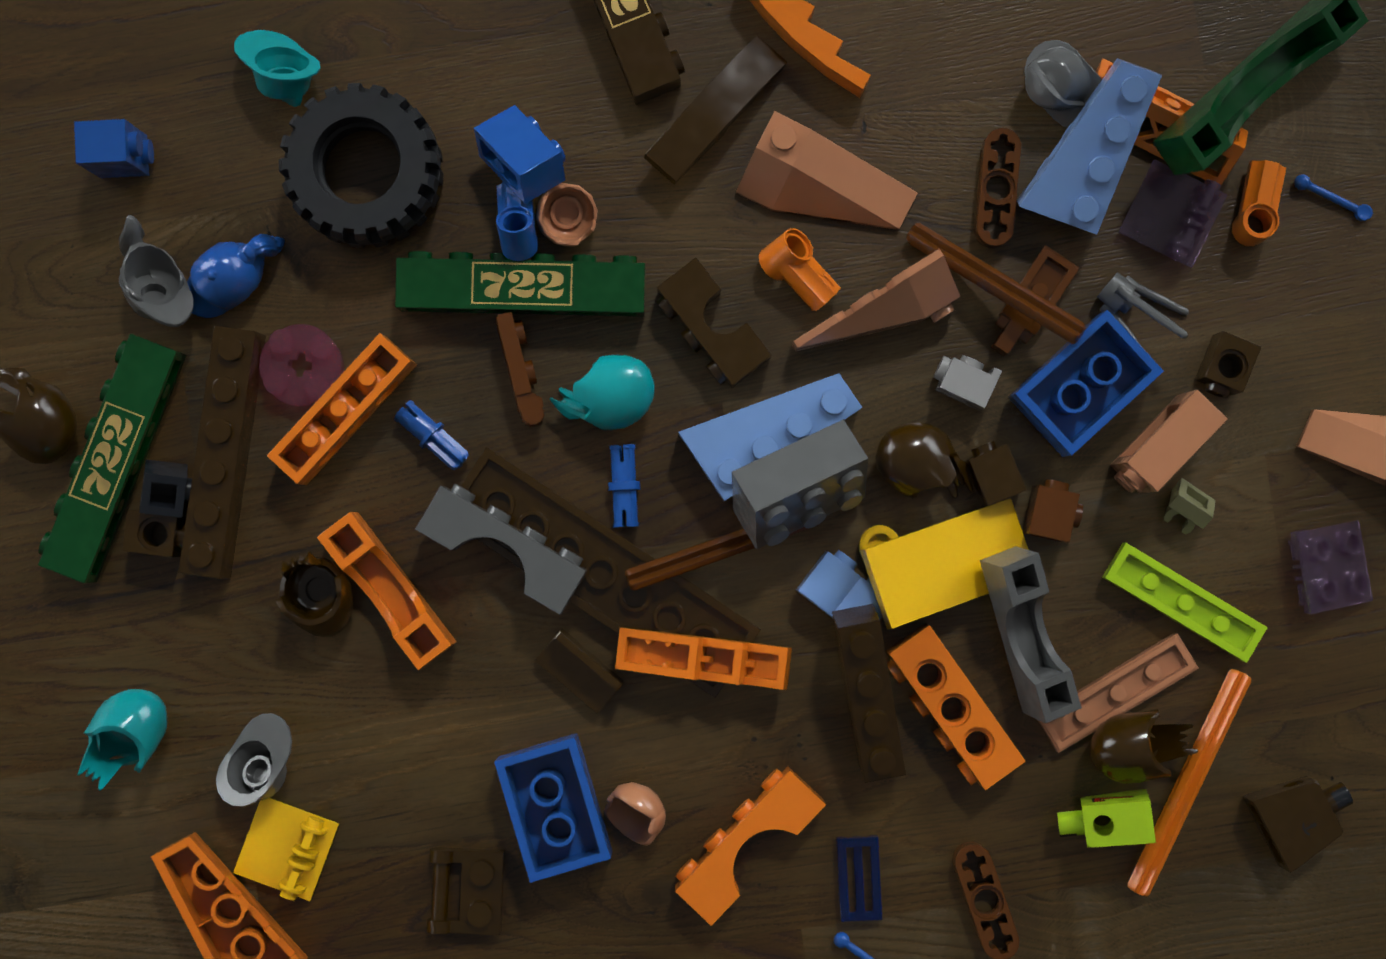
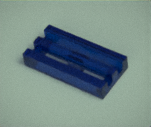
[836,835,882,922]

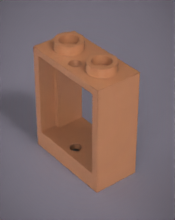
[1110,390,1228,493]

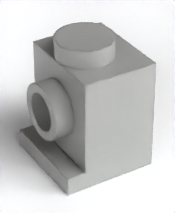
[933,355,1002,411]

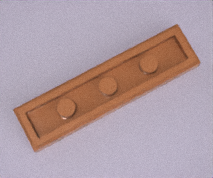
[1037,632,1199,753]

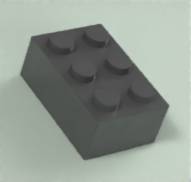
[732,419,868,550]

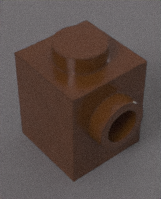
[1023,479,1083,542]

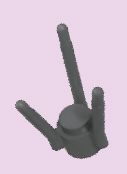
[1097,272,1189,349]

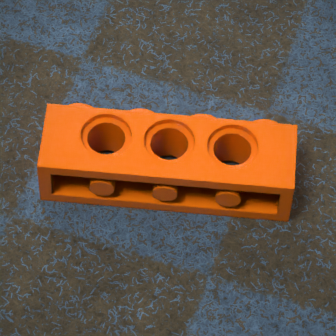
[267,333,417,485]
[885,623,1026,790]

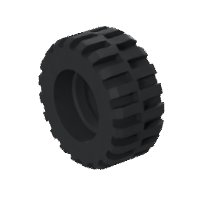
[279,83,444,248]

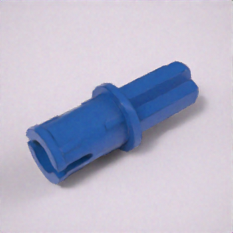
[394,400,469,470]

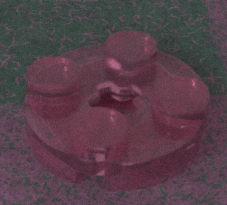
[259,324,344,407]

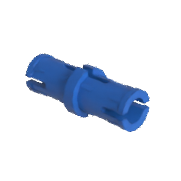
[608,444,640,527]

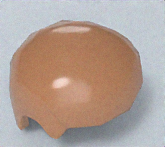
[535,183,597,246]
[604,782,666,846]

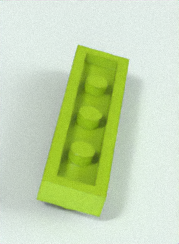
[1102,542,1268,663]

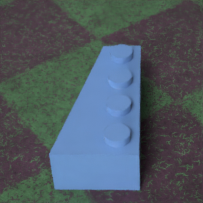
[1017,58,1162,235]
[678,373,863,501]

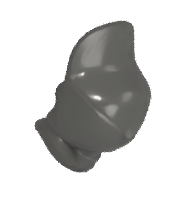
[119,215,194,327]

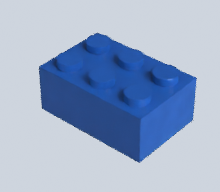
[1008,310,1164,457]
[494,733,613,883]

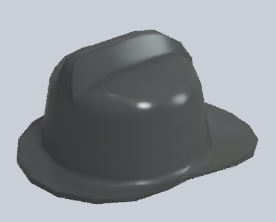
[1024,40,1102,128]
[216,713,292,807]

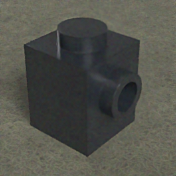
[139,459,192,518]

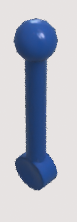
[1294,174,1373,221]
[834,932,874,959]

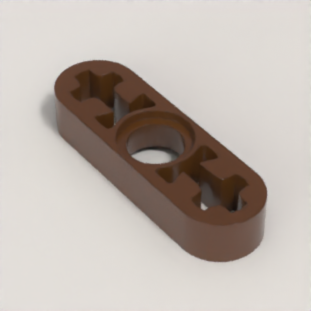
[974,128,1021,249]
[953,842,1019,959]

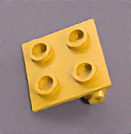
[233,798,339,901]

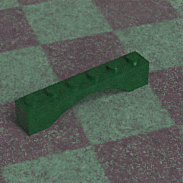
[1153,0,1369,176]

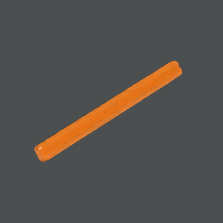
[1127,669,1251,897]

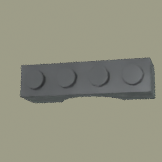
[415,484,588,614]
[980,546,1082,723]

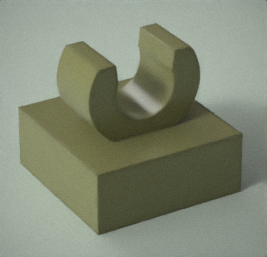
[1164,478,1216,534]

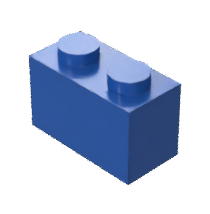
[474,105,566,204]
[74,119,154,178]

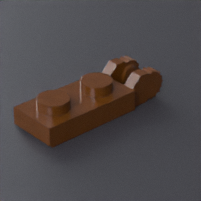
[496,312,545,427]

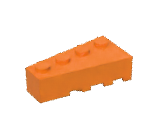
[151,832,308,959]

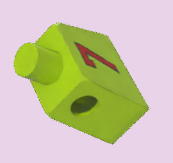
[1057,789,1156,848]

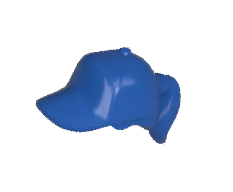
[187,234,285,318]

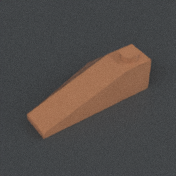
[736,111,918,230]
[792,249,960,351]
[1296,409,1386,486]

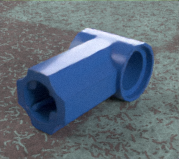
[496,182,538,261]

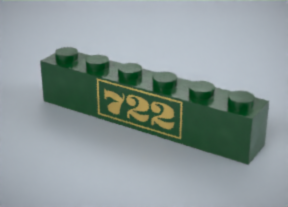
[395,251,646,317]
[38,334,187,583]

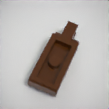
[991,245,1079,357]

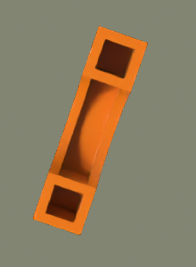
[317,512,457,670]
[675,766,826,926]

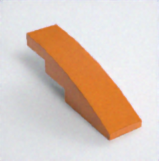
[750,0,871,98]
[615,628,792,690]

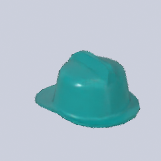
[234,30,321,107]

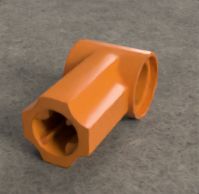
[1232,160,1286,246]
[759,228,841,311]

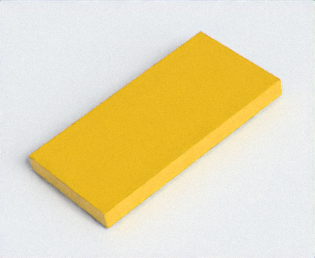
[860,498,1029,629]

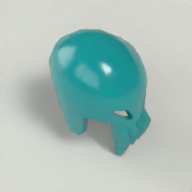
[550,355,655,430]
[77,689,168,791]

